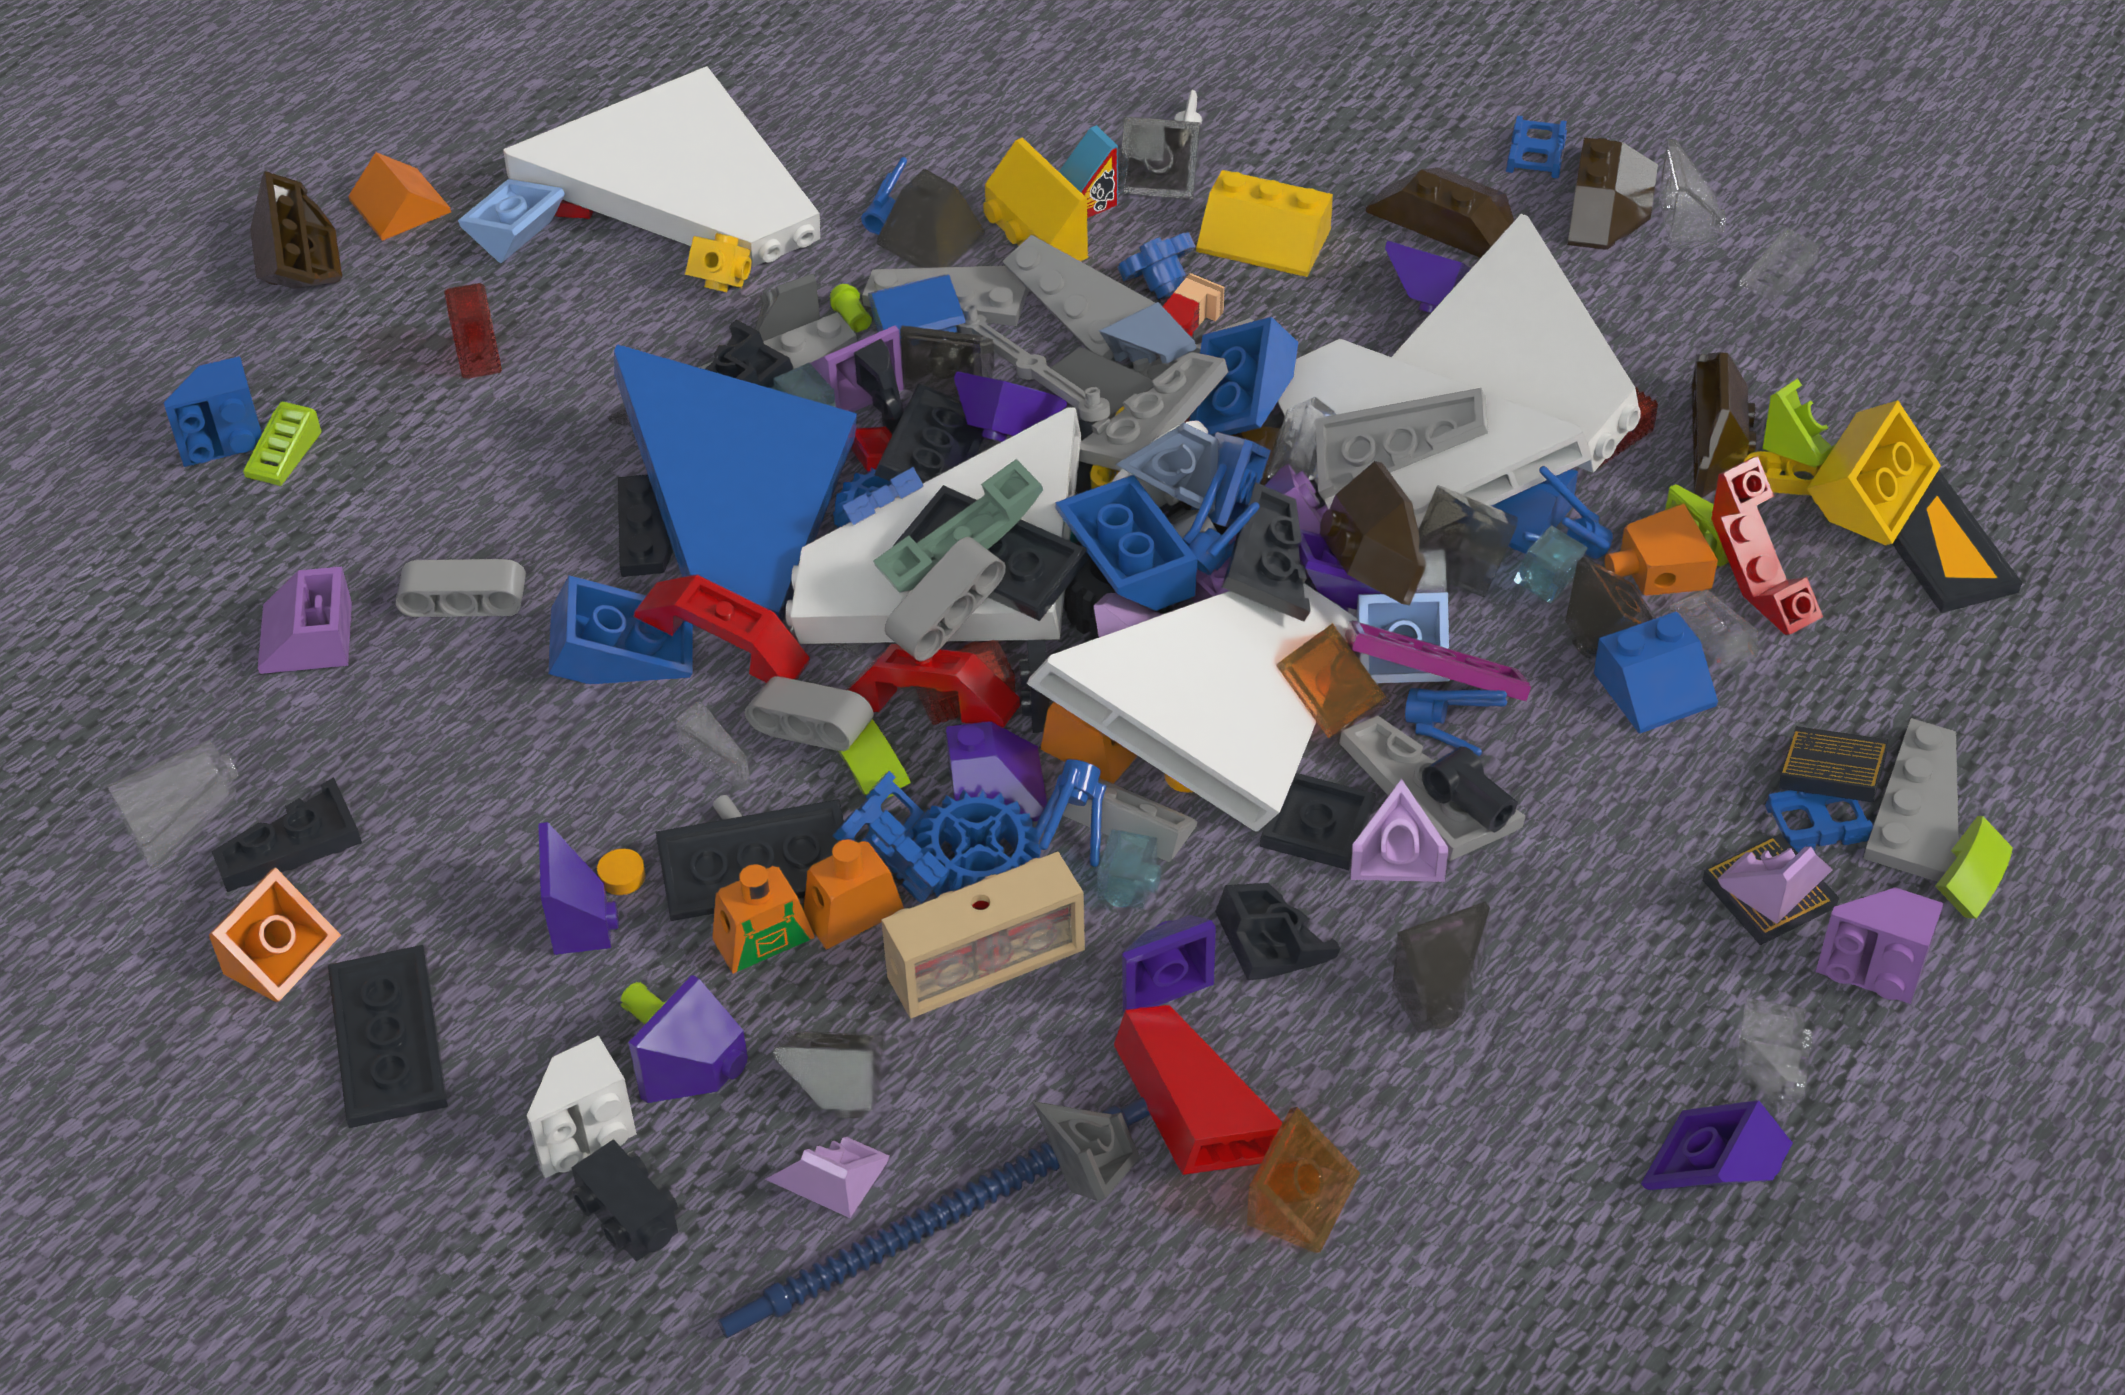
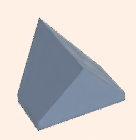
[1099,302,1197,364]
[1115,422,1219,514]

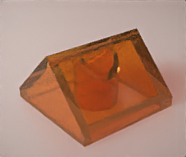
[1276,623,1390,738]
[1247,1107,1360,1253]

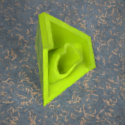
[1762,378,1836,468]

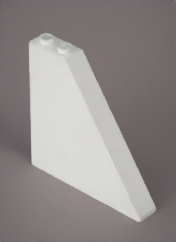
[503,66,820,267]
[1392,214,1641,473]
[1278,339,1592,539]
[786,408,1081,644]
[1027,583,1358,832]

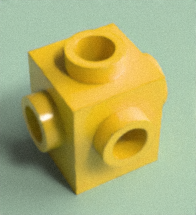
[685,233,751,292]

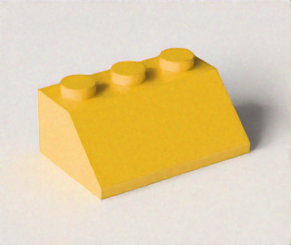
[983,137,1088,261]
[1196,170,1333,277]
[1807,400,1941,545]

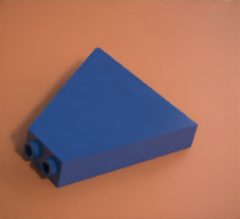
[614,344,857,623]

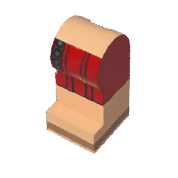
[1162,273,1225,339]

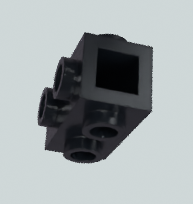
[571,1139,678,1262]

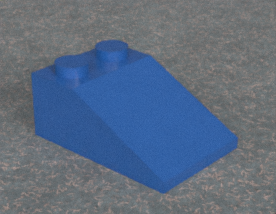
[1189,317,1298,437]
[1187,432,1271,528]
[548,575,693,684]

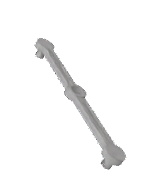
[957,304,1110,422]

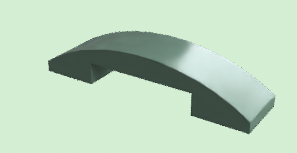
[873,459,1043,593]

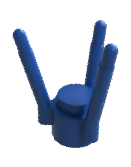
[861,157,940,236]
[1182,464,1259,575]
[1522,466,1613,559]
[1405,688,1507,756]
[1035,759,1107,867]

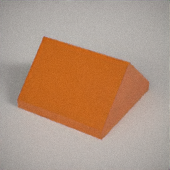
[348,152,451,241]
[209,867,341,1002]

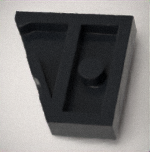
[1019,639,1050,733]

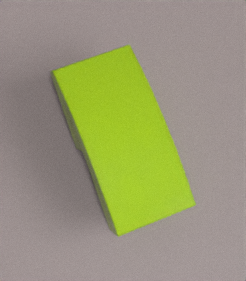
[837,719,911,799]
[1935,816,2013,919]

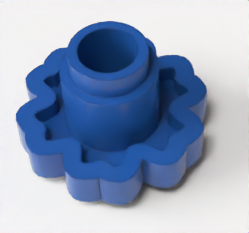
[1117,232,1196,300]

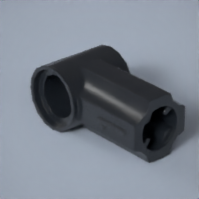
[1422,746,1518,833]

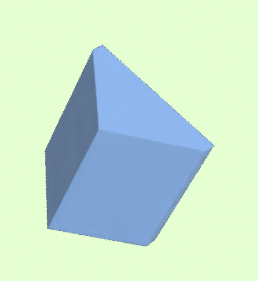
[458,179,565,263]
[1356,592,1450,684]

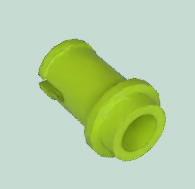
[830,284,872,333]
[620,982,666,1024]

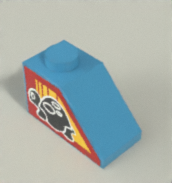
[1059,125,1118,218]

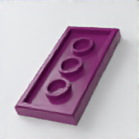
[1345,620,1531,702]

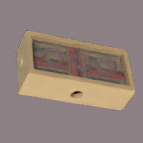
[881,852,1085,1019]

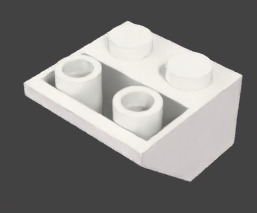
[527,1036,636,1178]

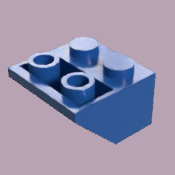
[868,274,966,347]
[164,356,262,467]

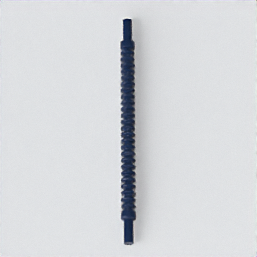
[717,1097,1150,1338]

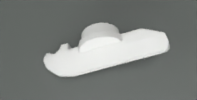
[1175,90,1202,147]

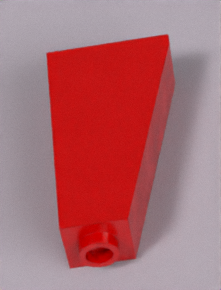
[1114,1005,1285,1175]

